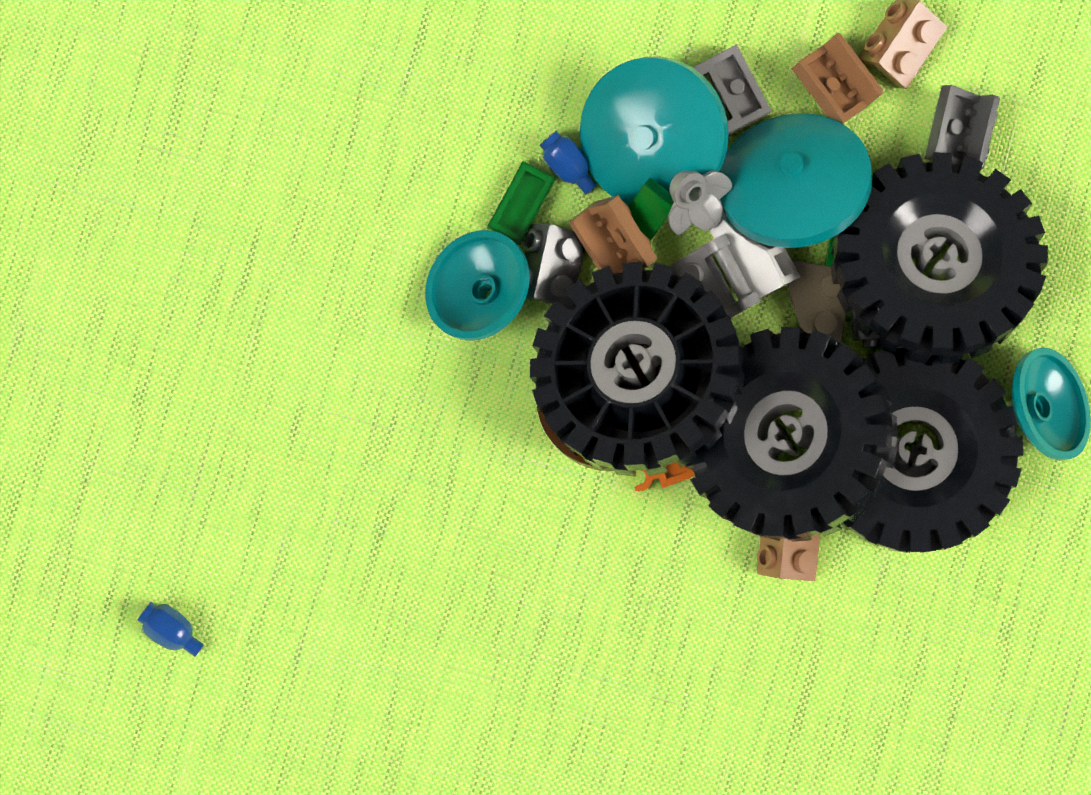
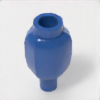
[540,130,596,195]
[137,602,204,657]

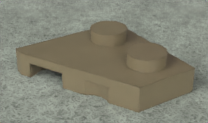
[787,259,846,343]

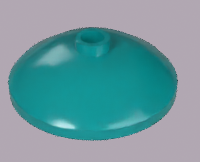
[425,230,530,341]
[1012,347,1091,461]

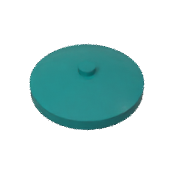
[580,56,728,206]
[720,113,872,248]

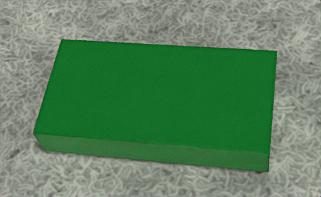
[487,161,556,245]
[628,178,674,241]

